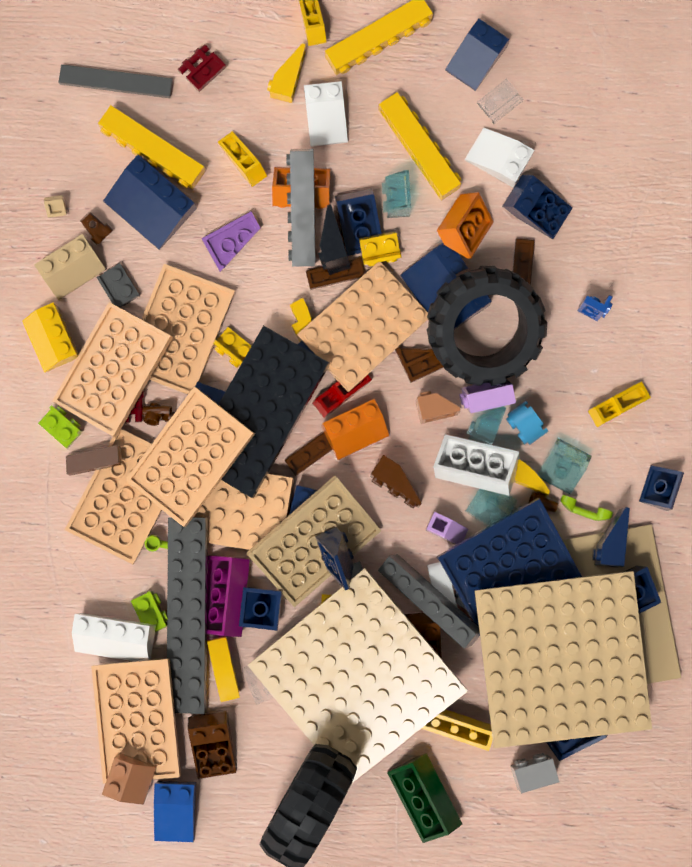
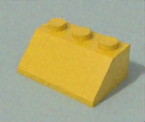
[22,302,79,373]

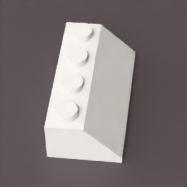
[433,434,519,496]
[72,613,156,661]

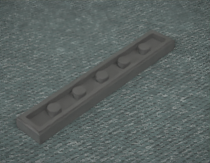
[58,64,173,98]

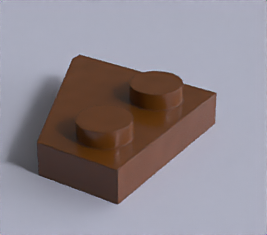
[395,348,444,383]

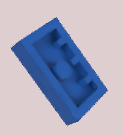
[577,295,613,321]

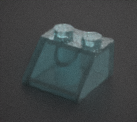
[381,170,411,218]
[466,406,506,445]
[538,438,592,494]
[464,489,517,527]

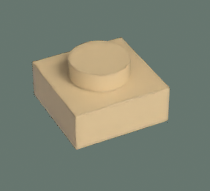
[44,195,67,218]

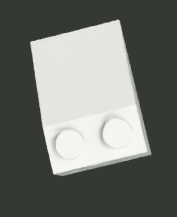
[304,81,348,147]
[465,128,534,188]

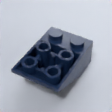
[502,175,572,239]

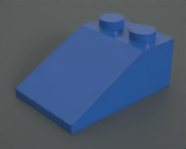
[154,781,196,842]

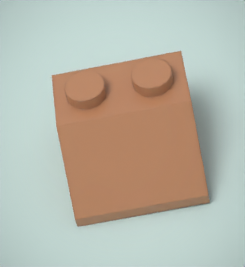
[416,391,460,424]
[102,753,157,805]

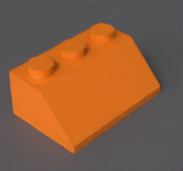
[272,167,330,209]
[437,192,493,259]
[321,399,389,460]

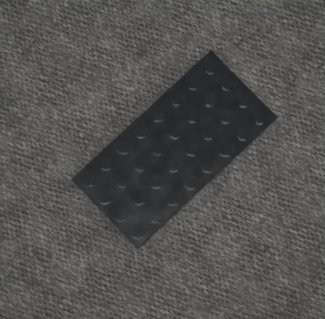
[218,325,331,498]

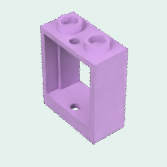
[459,379,516,413]

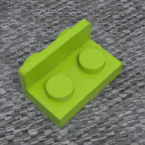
[38,405,82,449]
[131,591,168,632]

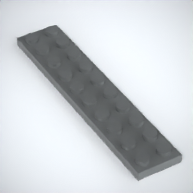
[167,517,208,714]

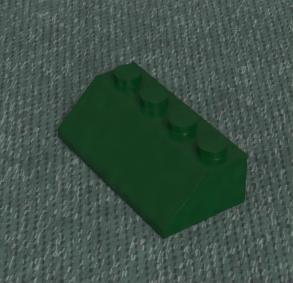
[387,753,463,843]

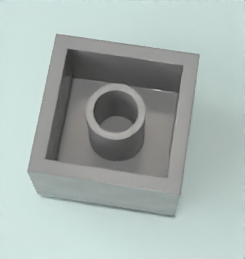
[511,753,559,794]

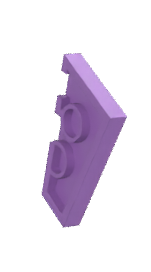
[202,212,260,272]

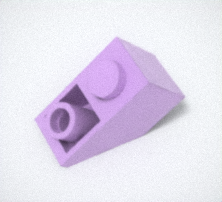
[426,512,468,545]

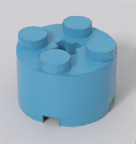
[506,401,549,445]

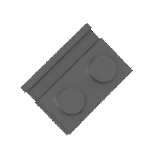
[96,263,140,308]

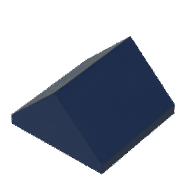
[639,465,684,511]
[239,587,282,631]

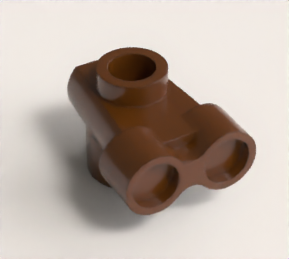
[80,212,113,245]
[142,403,175,426]

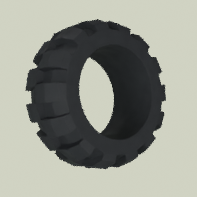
[426,266,548,386]
[260,744,357,867]

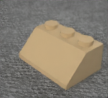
[34,234,106,300]

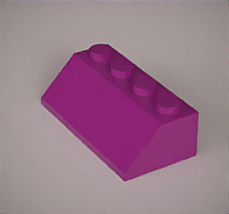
[207,555,250,637]

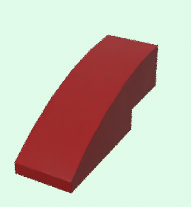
[312,375,372,418]

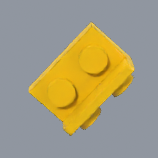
[359,231,402,266]
[213,327,251,368]

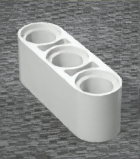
[427,562,457,607]

